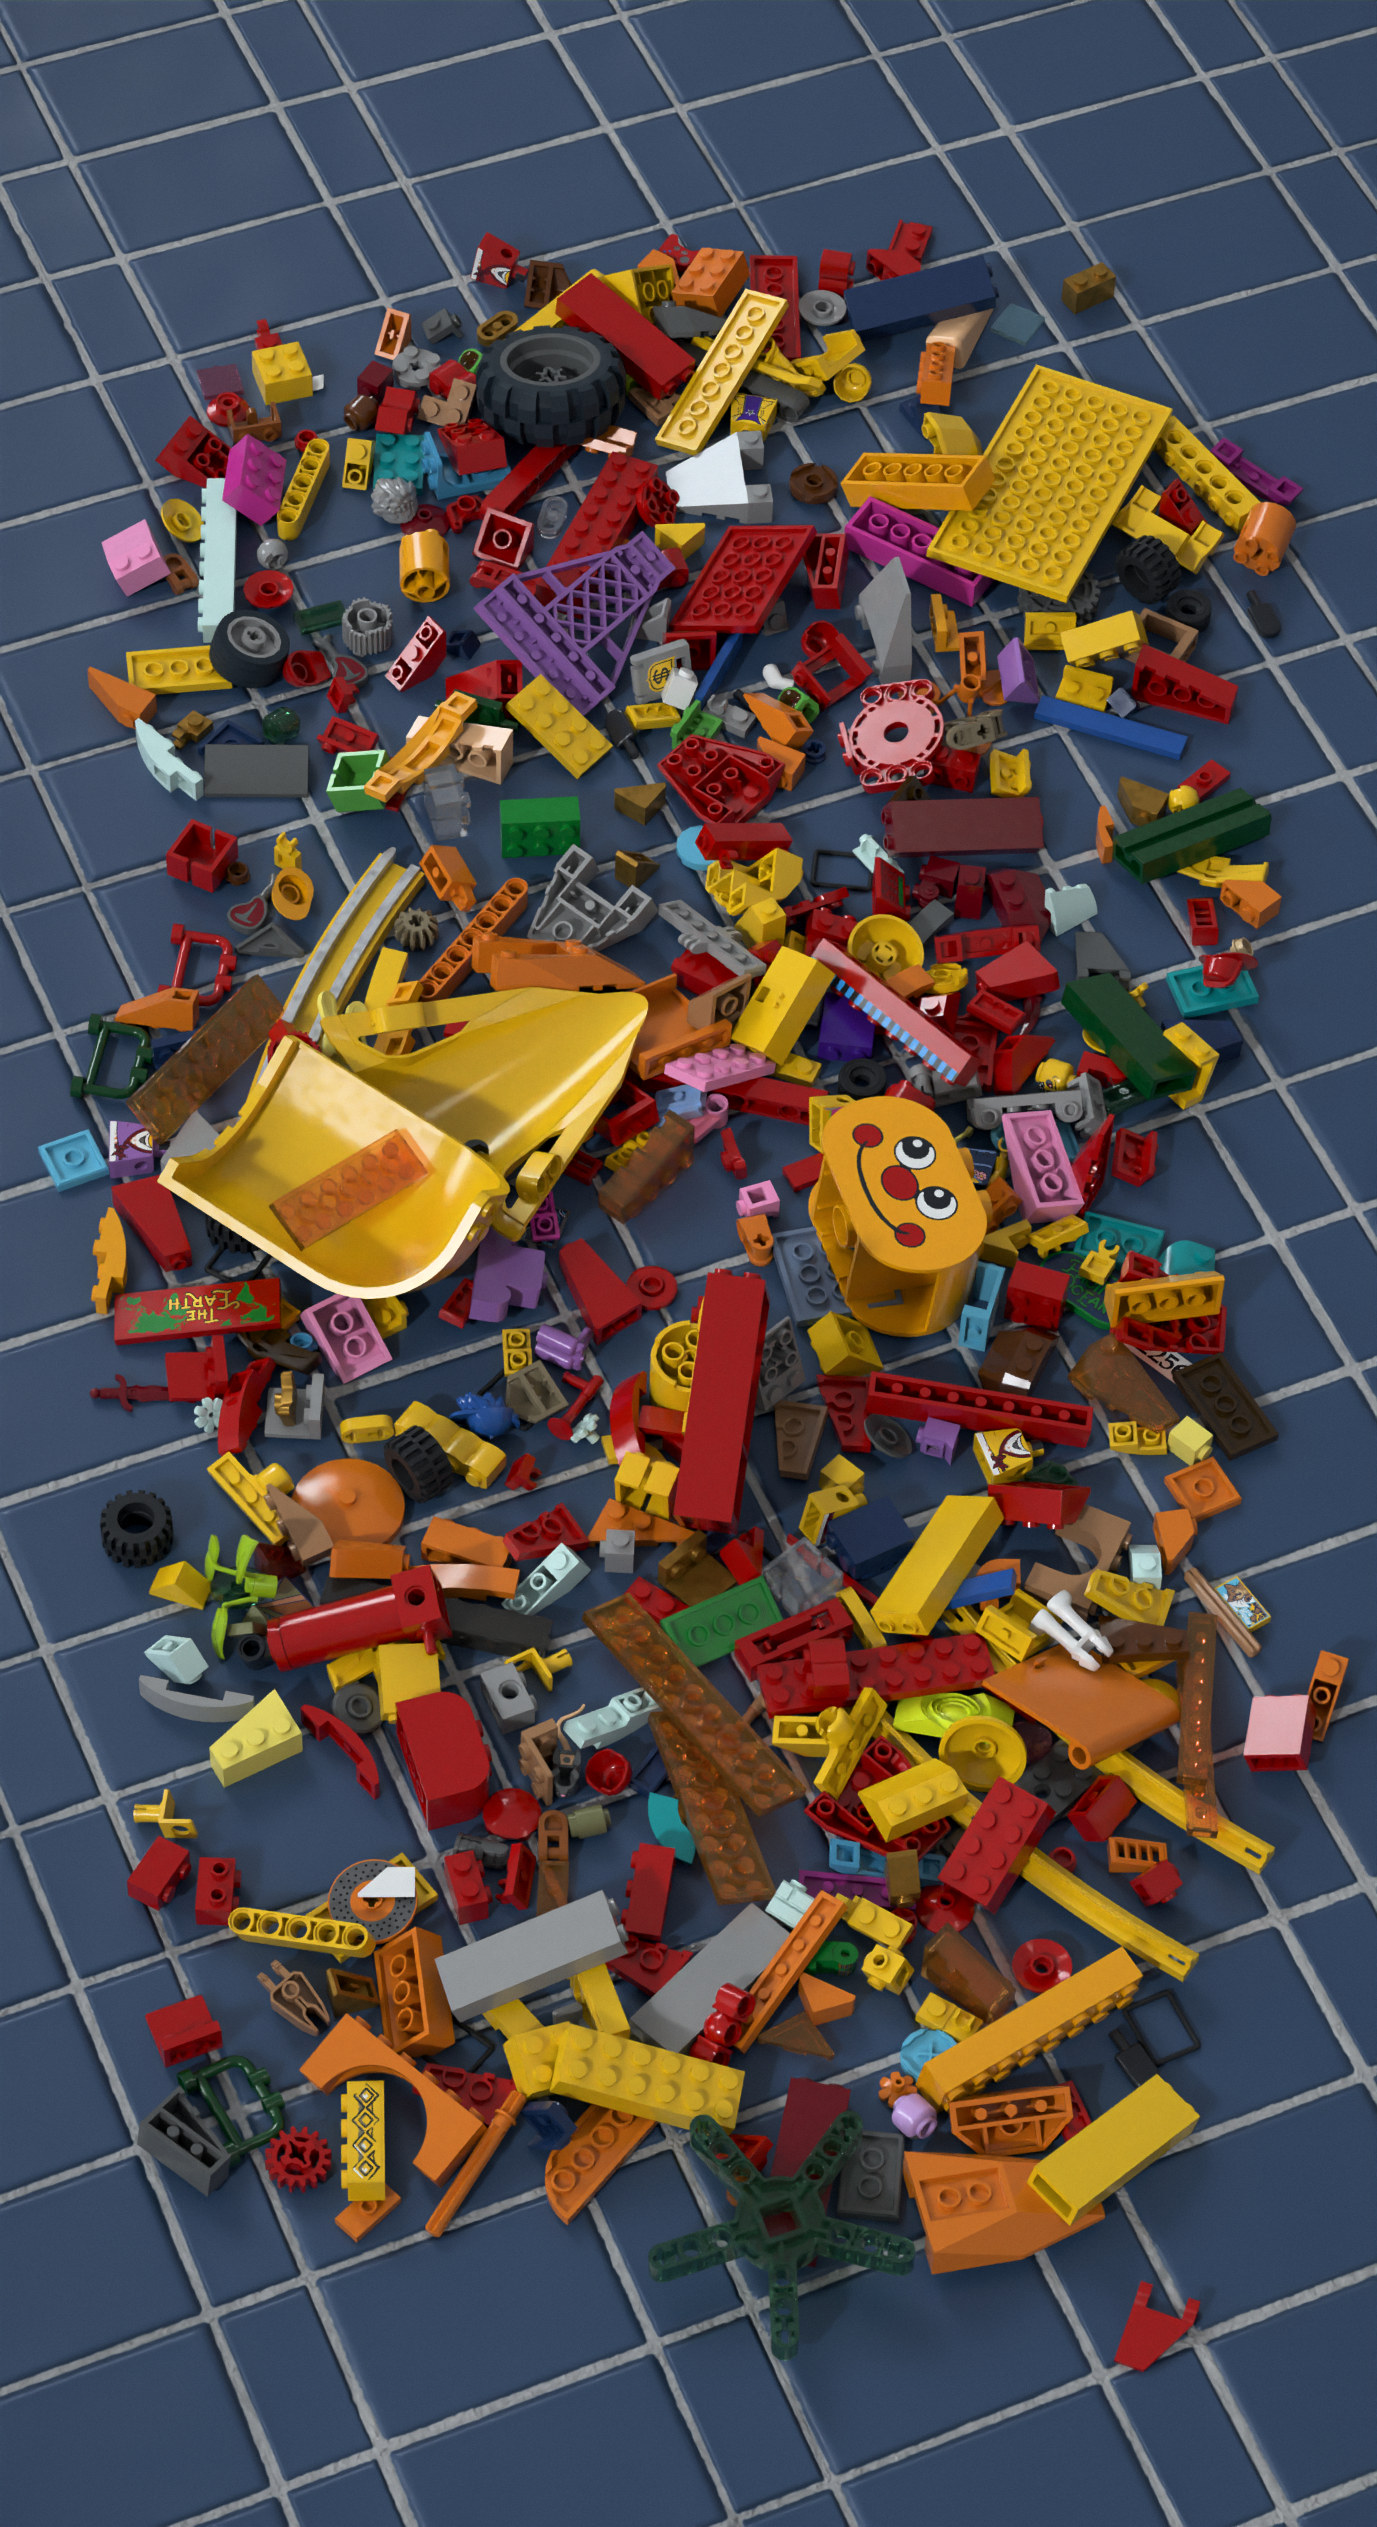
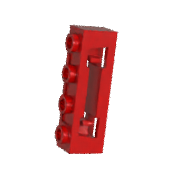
[734,1597,854,1682]

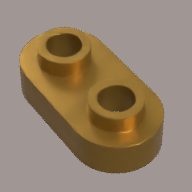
[477,311,518,347]

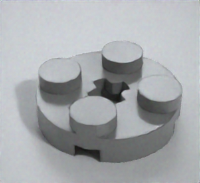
[392,346,441,390]

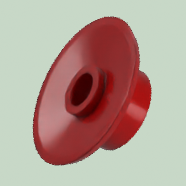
[206,392,250,427]

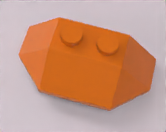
[948,2086,1073,2156]

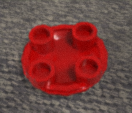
[483,1788,541,1841]

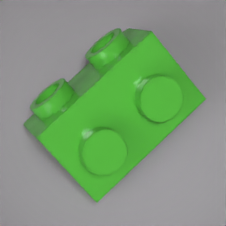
[670,699,723,749]

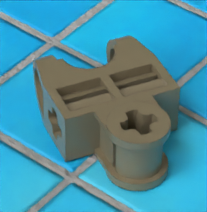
[937,709,1008,750]

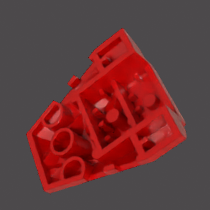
[1110,1250,1227,1355]

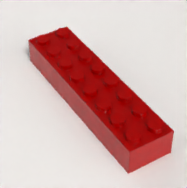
[536,451,658,619]

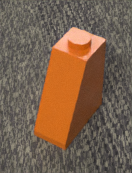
[329,1539,410,1579]

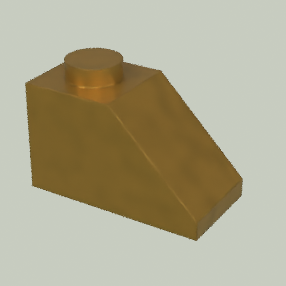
[1117,776,1169,827]
[884,1849,921,1908]

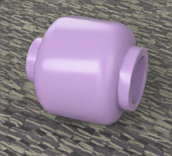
[892,2094,937,2139]

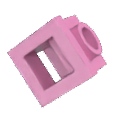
[736,1180,780,1218]

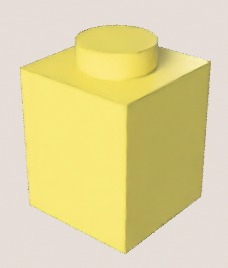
[1167,1416,1213,1466]

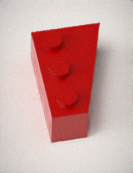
[802,534,849,609]

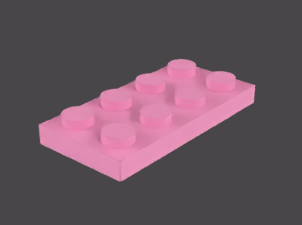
[664,1044,776,1092]

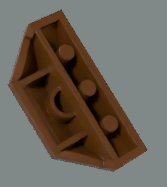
[978,1327,1060,1397]

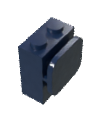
[825,1496,916,1581]

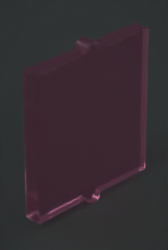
[196,364,244,400]

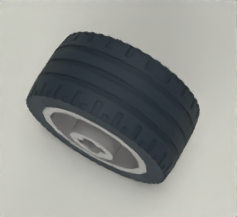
[209,610,290,689]

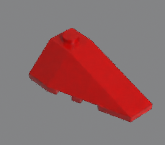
[1070,1114,1115,1220]

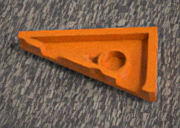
[587,1498,695,1547]

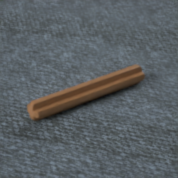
[1184,1567,1262,1658]

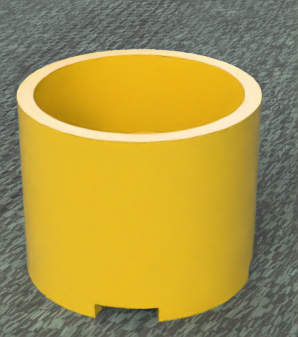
[649,1320,698,1412]

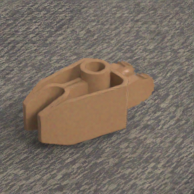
[257,1959,330,2037]

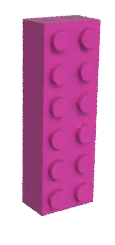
[844,496,995,607]

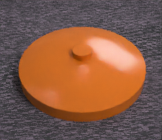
[291,1458,405,1558]

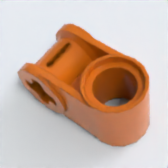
[736,1213,774,1267]

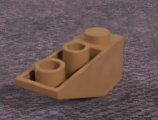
[263,1483,334,1567]

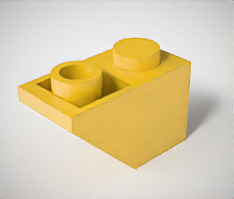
[342,438,376,491]

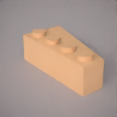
[406,716,513,785]

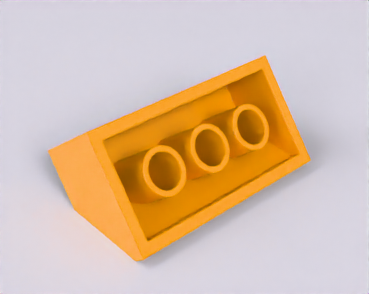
[1104,1271,1225,1328]

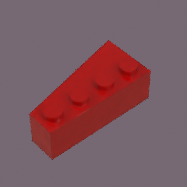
[1131,644,1239,724]

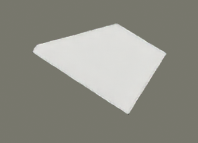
[358,1867,415,1897]

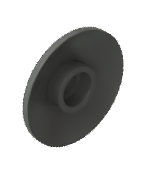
[864,1414,912,1458]

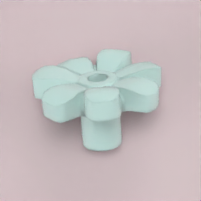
[194,1397,223,1433]
[571,1413,600,1444]

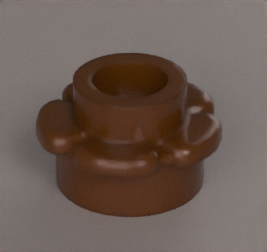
[225,861,251,886]

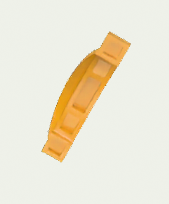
[364,691,478,803]
[373,981,424,1055]

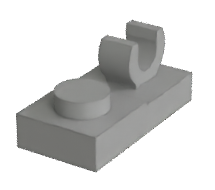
[702,694,757,739]

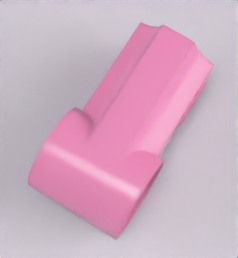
[679,1094,728,1144]

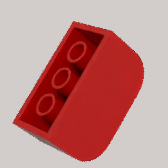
[395,1692,492,1831]

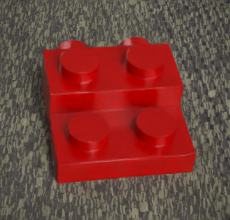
[803,907,859,957]

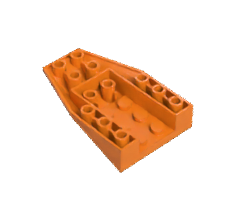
[902,2151,1105,2275]

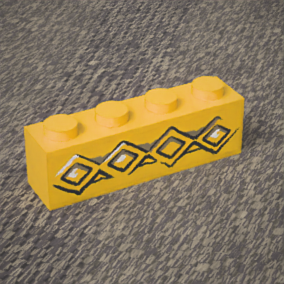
[341,2080,385,2201]

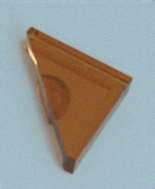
[757,2011,834,2061]

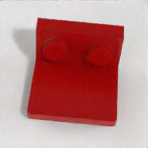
[165,1335,228,1402]
[145,1995,223,2068]

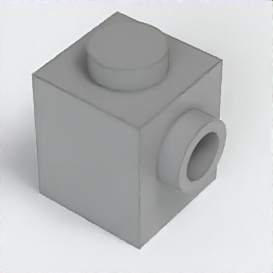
[599,1529,635,1573]

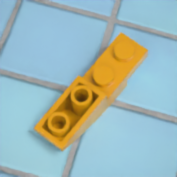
[91,1207,128,1315]

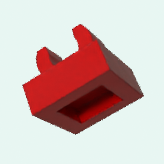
[327,677,360,713]
[504,1453,542,1491]

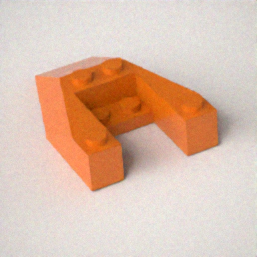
[471,932,645,992]

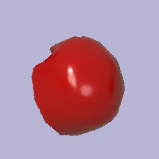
[800,620,839,658]
[585,1749,633,1796]

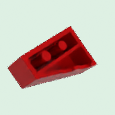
[620,1843,677,1942]

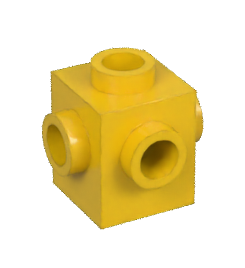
[861,1944,915,1995]

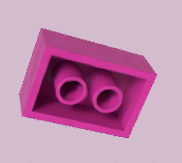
[222,434,287,526]

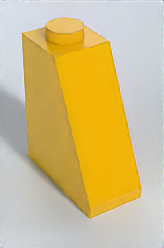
[734,897,786,949]

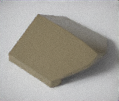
[505,1360,569,1424]

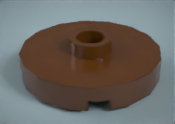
[789,463,838,504]

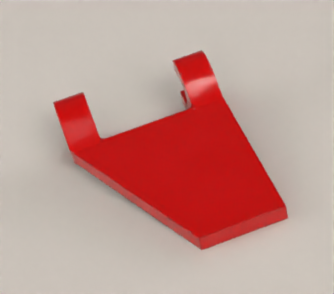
[1114,2281,1201,2372]

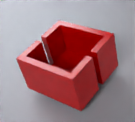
[166,819,239,893]
[1004,1260,1070,1333]

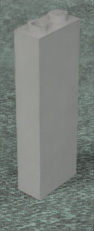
[435,1890,629,2022]
[629,1902,790,2056]

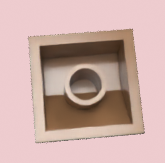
[687,973,752,1030]

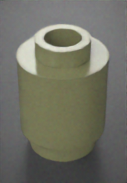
[566,1804,611,1839]

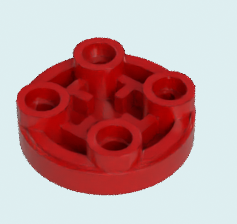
[636,477,679,528]

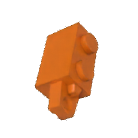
[419,845,477,912]

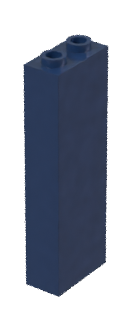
[843,255,999,342]

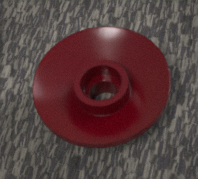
[400,504,450,537]

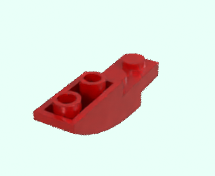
[218,1357,276,1457]

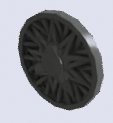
[331,1683,382,1736]

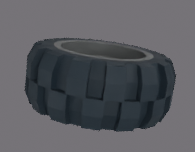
[476,325,626,448]

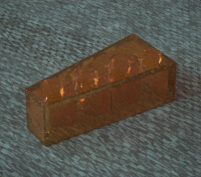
[598,1109,695,1225]

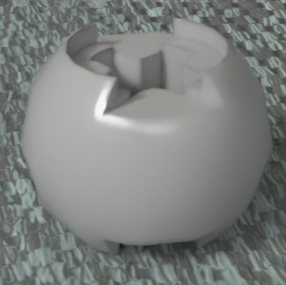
[257,539,288,570]

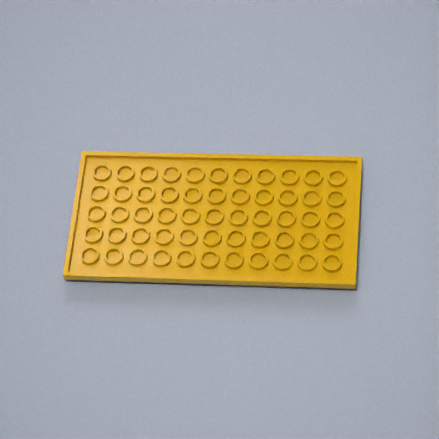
[926,364,1173,603]

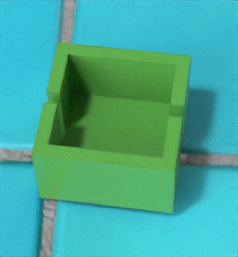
[326,750,390,812]

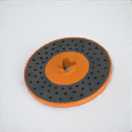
[328,1859,418,1944]

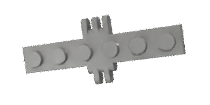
[658,899,767,980]

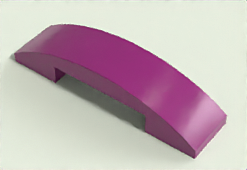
[1210,437,1303,505]

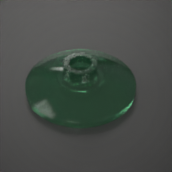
[210,1566,264,1609]

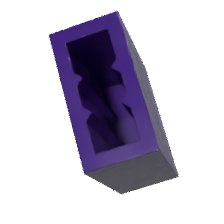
[817,992,876,1062]

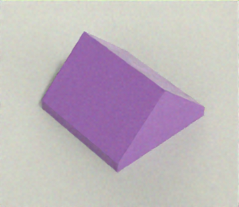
[997,637,1040,704]

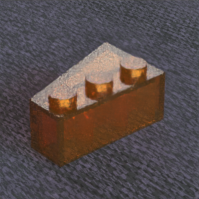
[921,1922,1016,2025]

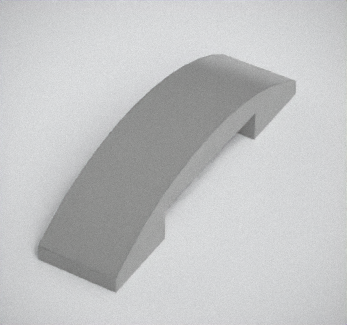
[139,1675,255,1722]

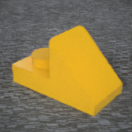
[979,1219,1032,1268]

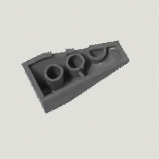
[653,301,726,338]

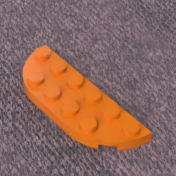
[545,2104,659,2225]

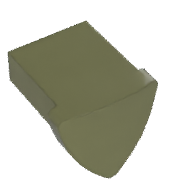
[227,1606,268,1639]

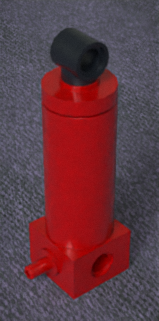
[237,1564,453,1673]

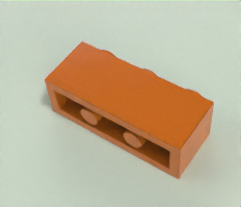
[421,1516,514,1568]

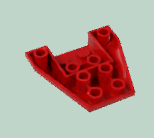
[657,734,785,823]
[804,1735,951,1862]

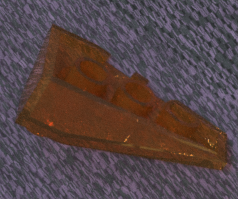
[1067,1333,1180,1434]

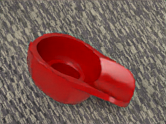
[282,650,331,688]

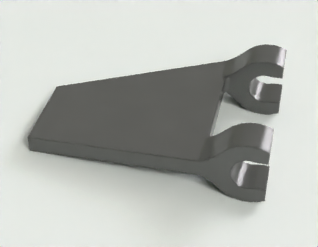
[1075,932,1131,991]

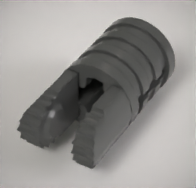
[453,1832,509,1870]

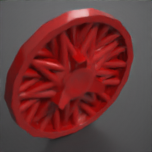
[626,1266,677,1310]

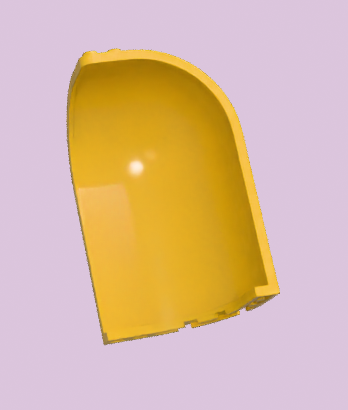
[157,1035,510,1299]

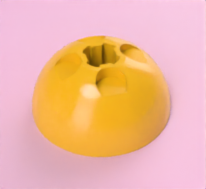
[847,914,924,981]

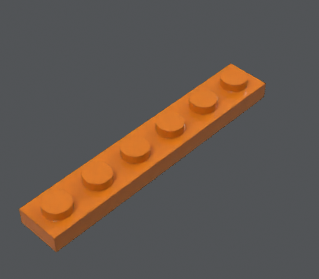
[731,1890,848,2054]

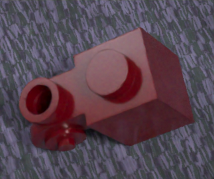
[912,855,961,909]

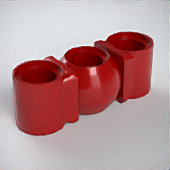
[689,1983,756,2066]

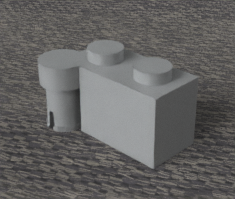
[909,1064,983,1108]

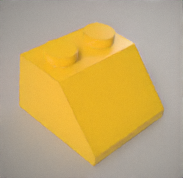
[807,1311,884,1376]

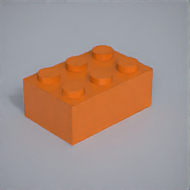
[671,248,750,318]

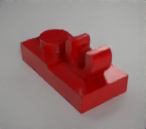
[495,1843,537,1910]

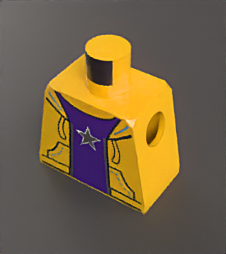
[730,393,777,442]

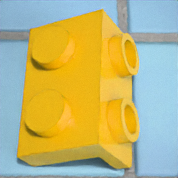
[989,748,1032,798]

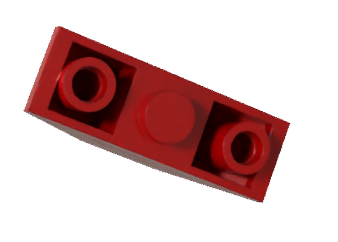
[866,249,921,281]
[1159,478,1208,536]
[385,616,446,692]
[993,1035,1055,1095]

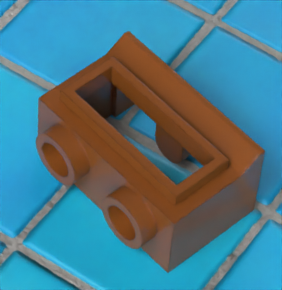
[227,402,282,445]

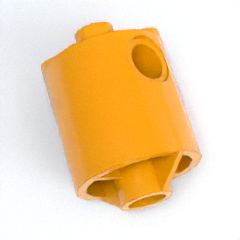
[399,529,450,603]

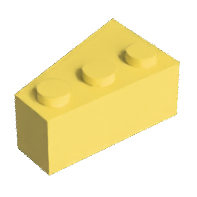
[209,1689,303,1788]

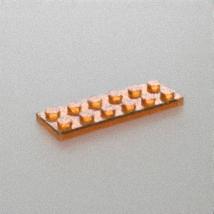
[269,1129,429,1251]

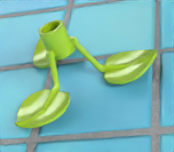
[204,1534,278,1659]

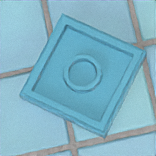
[38,1129,109,1192]

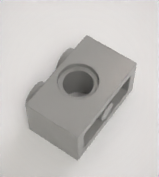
[480,1662,538,1735]

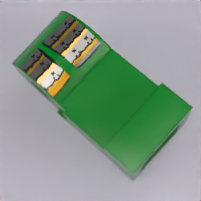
[803,1941,858,1977]

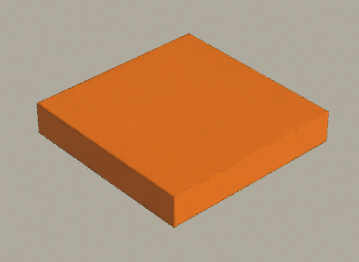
[1164,1456,1242,1522]

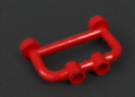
[158,923,237,1006]

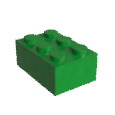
[500,796,580,858]

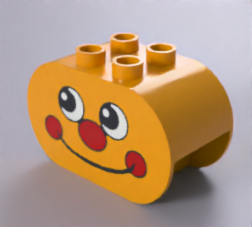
[808,1096,993,1337]

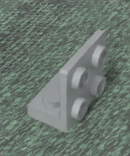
[264,1373,325,1440]

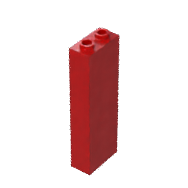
[555,273,695,401]

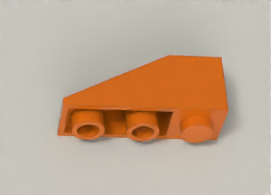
[743,693,814,751]
[114,987,199,1032]
[1307,1650,1349,1742]

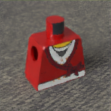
[470,232,529,289]

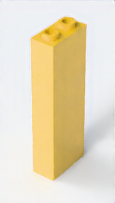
[870,1495,1004,1635]
[1026,2074,1200,2226]

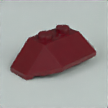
[984,867,1051,945]

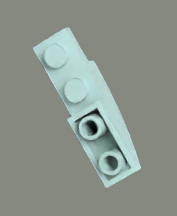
[135,718,204,801]
[563,1683,671,1749]

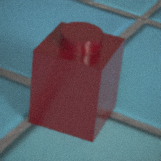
[357,360,394,403]

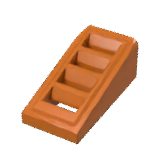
[1107,1837,1168,1873]

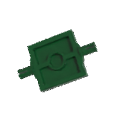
[434,689,520,733]

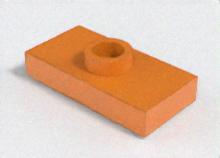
[335,2183,401,2243]

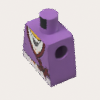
[109,1121,170,1178]

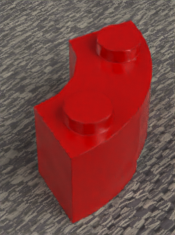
[375,387,421,435]

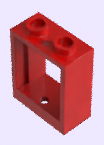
[593,1078,660,1147]

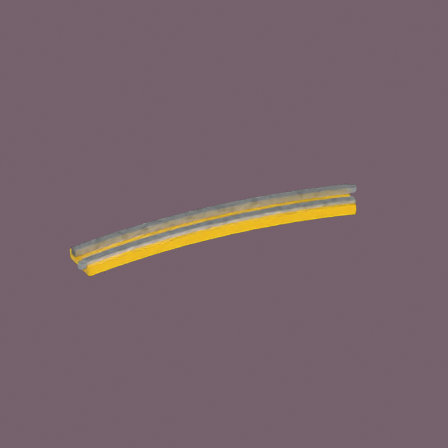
[246,847,425,1101]

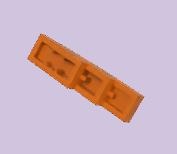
[409,1564,520,1603]

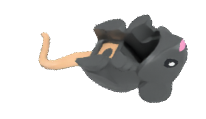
[552,1704,585,1798]

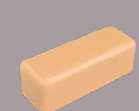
[926,308,994,369]

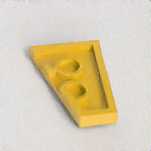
[1084,1569,1175,1626]

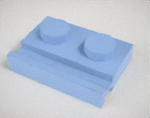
[654,1084,707,1127]

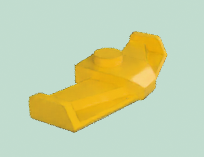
[1175,856,1269,888]
[326,1639,446,1694]

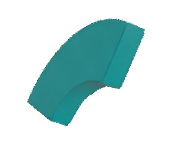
[648,1792,700,1866]

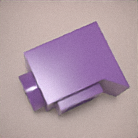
[916,1417,961,1466]

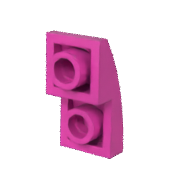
[529,1191,560,1242]

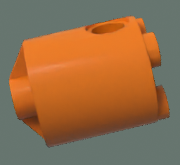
[1233,502,1296,576]

